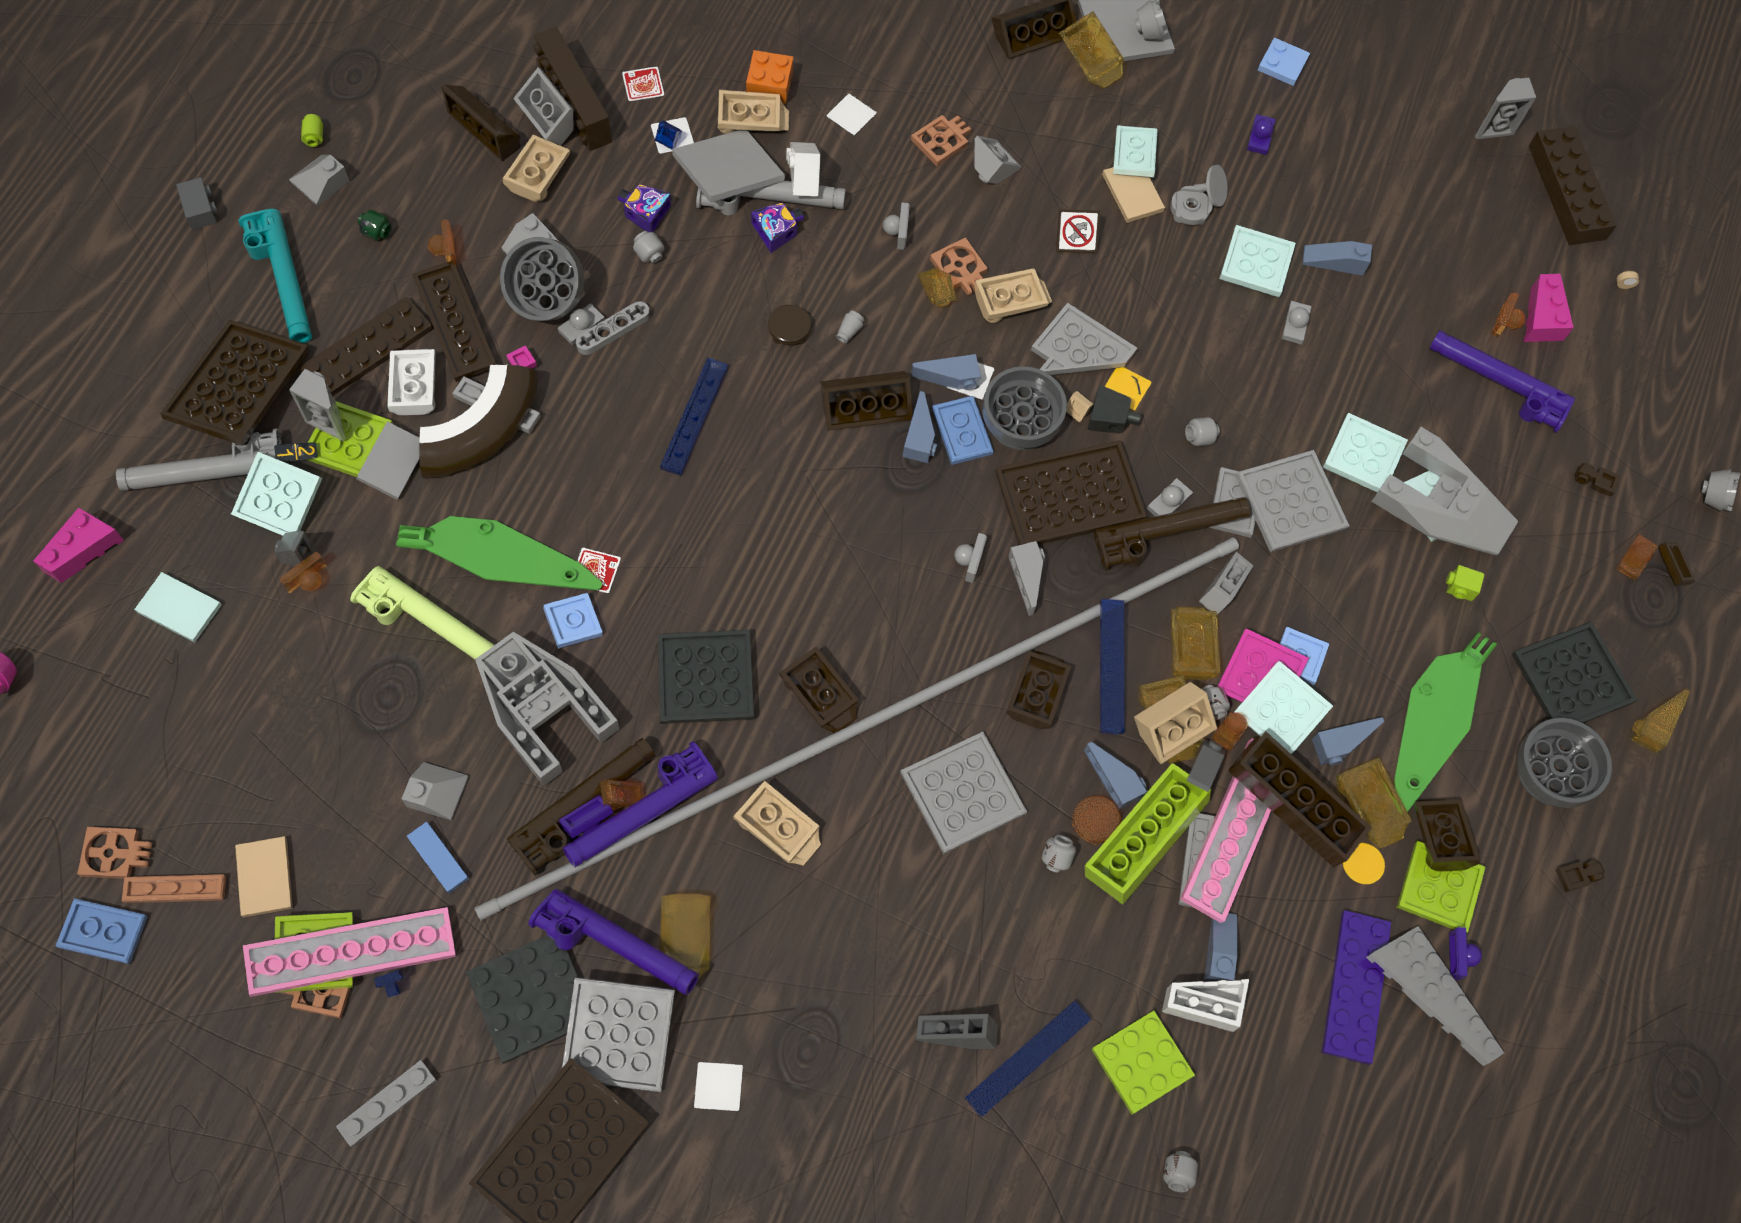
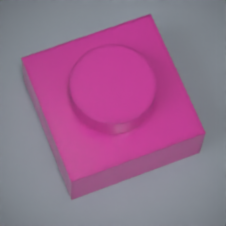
[506,345,537,369]

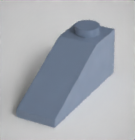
[1302,241,1372,276]
[911,354,981,390]
[903,391,937,463]
[1312,717,1384,766]
[1084,742,1147,810]
[1204,913,1237,982]

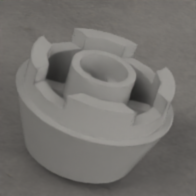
[1135,0,1168,39]
[1702,469,1740,512]

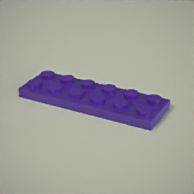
[1321,910,1391,1065]

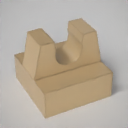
[1066,391,1094,422]

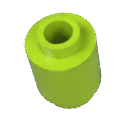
[301,114,323,147]

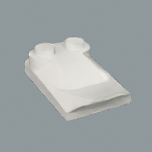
[388,349,436,415]

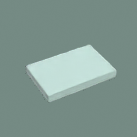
[1113,126,1157,177]
[134,572,222,643]

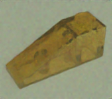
[1631,689,1690,753]

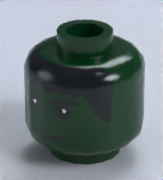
[357,210,391,241]

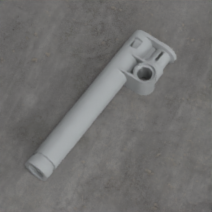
[696,181,846,215]
[116,428,283,491]

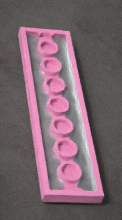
[1180,738,1271,923]
[243,907,455,997]

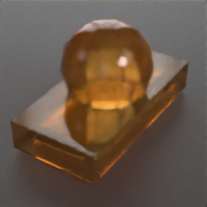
[428,220,457,266]
[1491,292,1525,337]
[1616,534,1658,581]
[279,552,327,594]
[1211,711,1248,751]
[600,780,644,810]

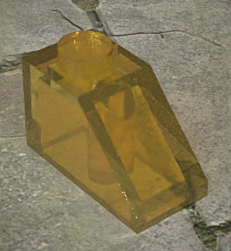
[918,268,956,307]

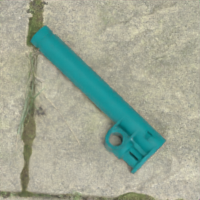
[238,209,312,344]

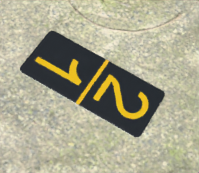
[274,442,318,461]

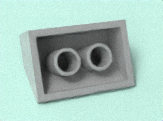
[513,67,573,145]
[1475,78,1536,139]
[502,213,569,286]
[290,369,346,441]

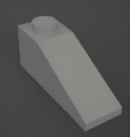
[1008,541,1045,616]
[1200,552,1253,615]

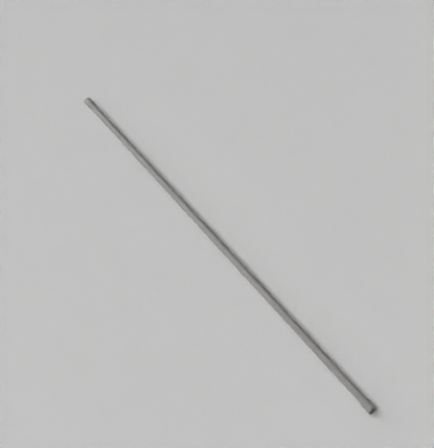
[475,537,1239,921]

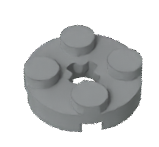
[1170,186,1212,225]

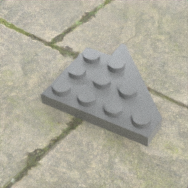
[1031,303,1137,375]

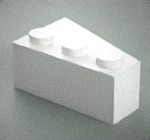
[786,142,820,196]
[1162,979,1249,1032]

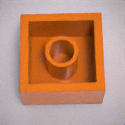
[746,50,793,104]

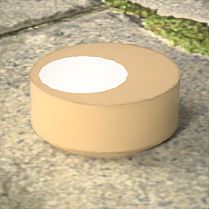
[1616,271,1639,289]

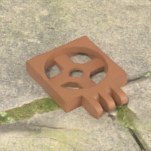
[911,115,972,166]
[930,237,988,295]
[77,827,153,879]
[279,977,354,1019]

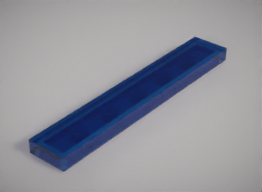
[660,358,728,476]
[1100,599,1124,735]
[964,1001,1091,1118]

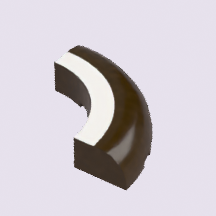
[419,365,538,479]

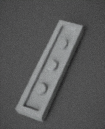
[452,377,541,434]
[1178,813,1215,908]
[336,1060,437,1148]

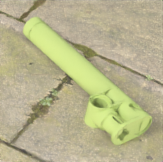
[350,566,494,659]

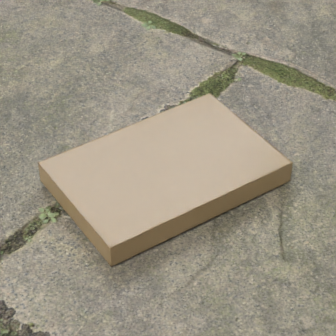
[1102,167,1165,223]
[235,836,293,918]

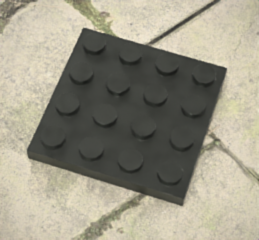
[1512,622,1638,723]
[658,630,754,724]
[466,935,578,1064]

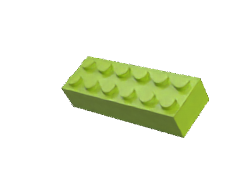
[1085,763,1211,904]

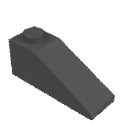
[1187,740,1226,792]
[916,1014,998,1049]

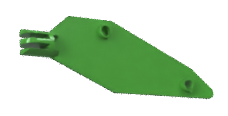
[396,516,602,590]
[1394,632,1497,814]

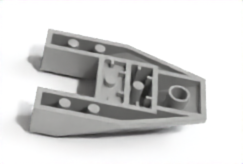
[1371,427,1518,556]
[475,632,619,786]

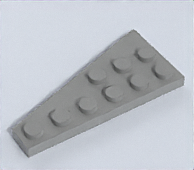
[1366,926,1504,1066]

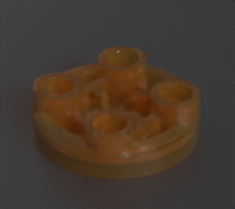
[1072,796,1121,845]

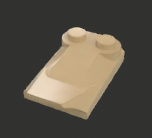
[718,90,789,134]
[503,135,570,201]
[974,268,1052,323]
[733,781,821,866]

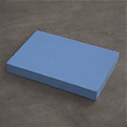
[932,396,993,465]
[56,899,147,964]

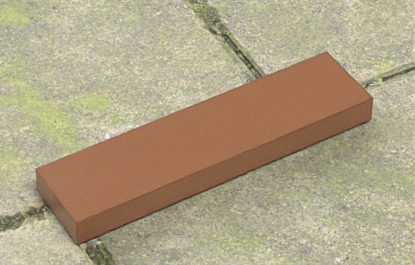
[122,874,226,903]

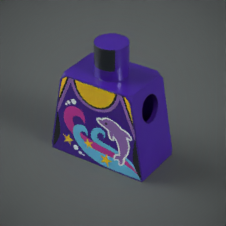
[618,184,671,232]
[751,203,804,253]

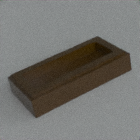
[1658,542,1696,586]

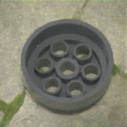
[500,237,584,321]
[982,366,1067,450]
[1517,718,1612,808]

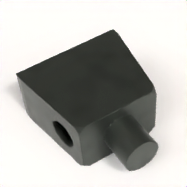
[1087,385,1141,434]

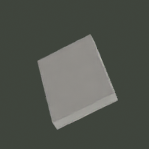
[356,421,420,500]
[1209,467,1255,538]

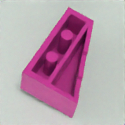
[1523,274,1574,342]
[33,508,124,583]

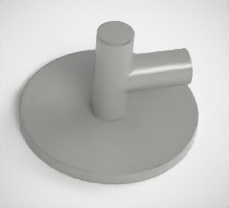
[1194,165,1228,207]

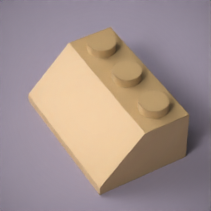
[1134,682,1217,764]

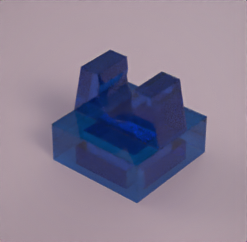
[655,120,682,150]
[374,970,404,998]

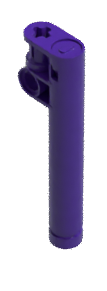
[1429,330,1575,433]
[563,741,718,868]
[529,889,699,995]

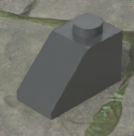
[275,531,315,570]

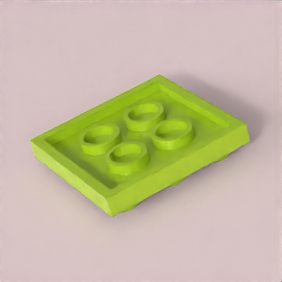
[305,402,393,477]
[1396,841,1485,933]
[275,912,353,993]
[1091,1011,1195,1115]

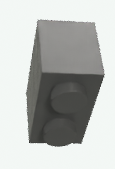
[176,177,218,230]

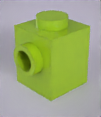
[1446,565,1484,601]

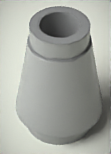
[836,310,864,343]

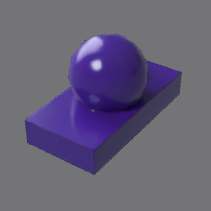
[1247,114,1275,155]
[559,795,613,839]
[1449,927,1482,980]

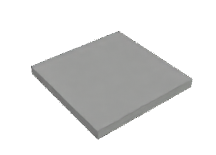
[1078,0,1175,65]
[672,130,785,202]
[1235,450,1350,553]
[900,732,1027,855]
[562,977,675,1092]

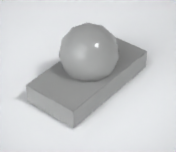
[883,202,910,250]
[1281,301,1311,345]
[558,303,605,345]
[1147,478,1193,516]
[954,533,987,583]

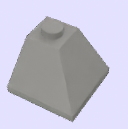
[975,136,1021,184]
[289,155,350,207]
[402,762,469,821]

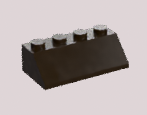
[991,0,1079,58]
[441,85,521,162]
[820,371,913,430]

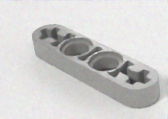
[576,302,650,355]

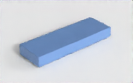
[407,822,469,894]

